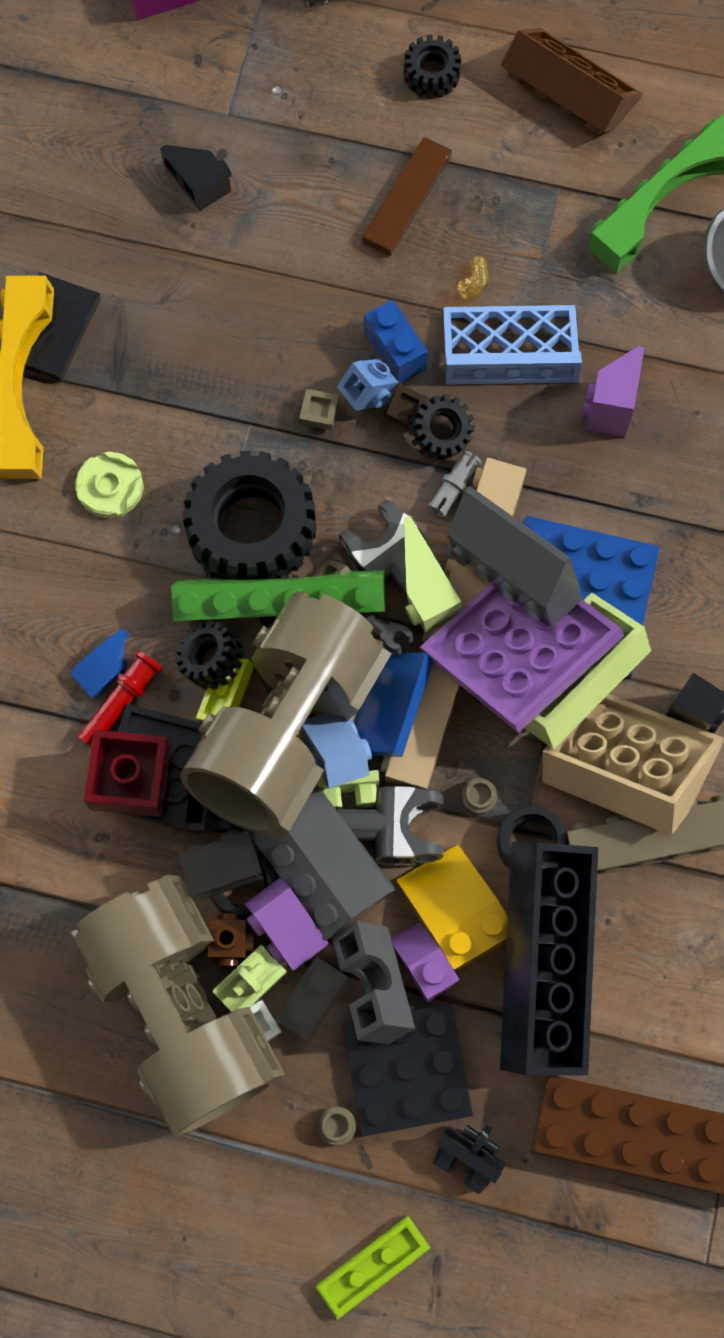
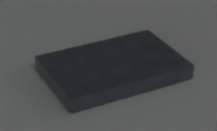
[24,272,101,382]

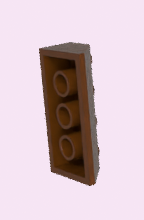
[500,28,643,134]

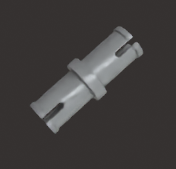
[427,450,482,518]

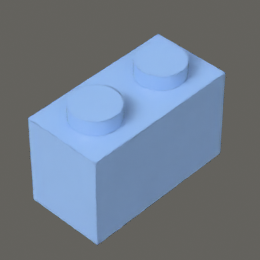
[300,714,372,789]

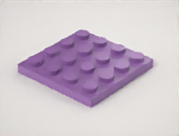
[420,583,624,733]

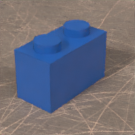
[364,299,428,384]

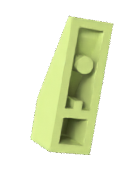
[404,516,462,634]

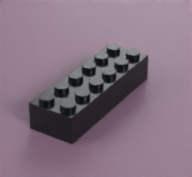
[500,842,598,1075]

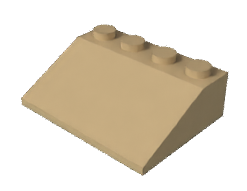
[542,694,724,836]

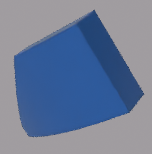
[70,629,129,698]

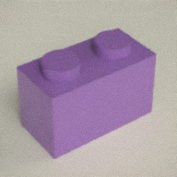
[245,878,329,971]

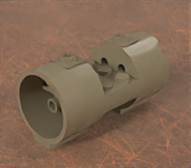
[180,591,392,840]
[71,875,285,1138]

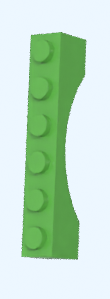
[588,113,724,274]
[171,570,387,621]

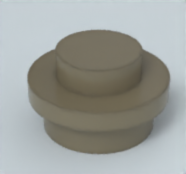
[462,778,498,814]
[318,1107,356,1146]

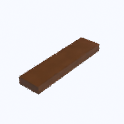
[363,137,452,256]

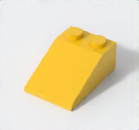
[396,844,508,973]

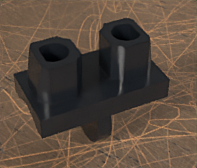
[433,1124,505,1194]

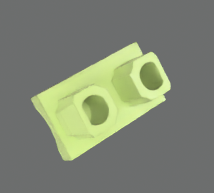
[317,770,379,810]
[212,945,287,1012]

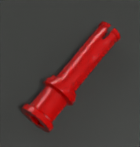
[76,650,163,747]

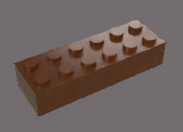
[531,1075,724,1196]

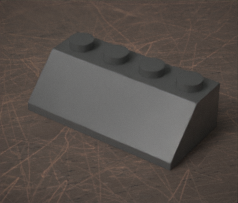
[447,486,583,628]
[246,784,395,940]

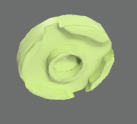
[75,452,144,519]

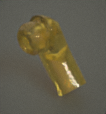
[457,255,489,299]

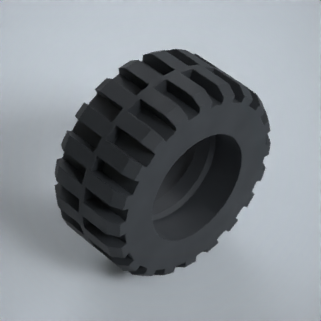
[182,450,316,580]

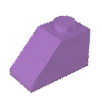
[391,921,459,1004]

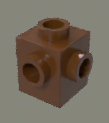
[203,914,255,968]

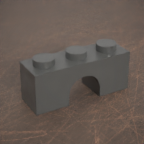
[332,921,415,1044]

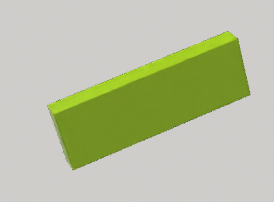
[315,1216,431,1320]

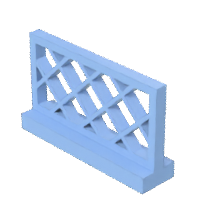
[443,305,582,385]

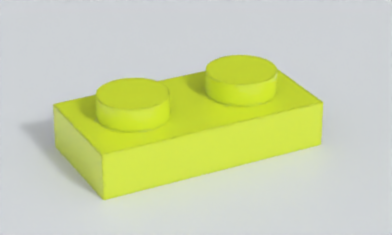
[195,658,254,723]

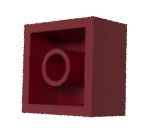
[84,730,171,817]

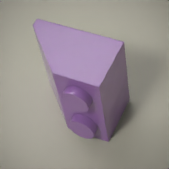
[581,346,645,438]

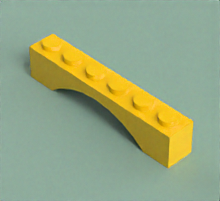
[0,276,54,479]

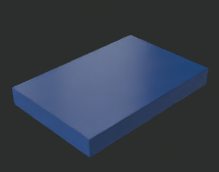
[354,653,433,757]

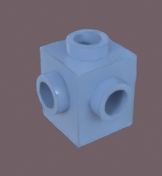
[337,358,398,411]

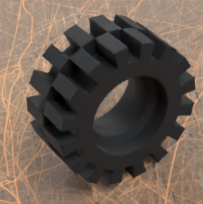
[404,35,461,99]
[409,394,475,460]
[175,621,244,690]

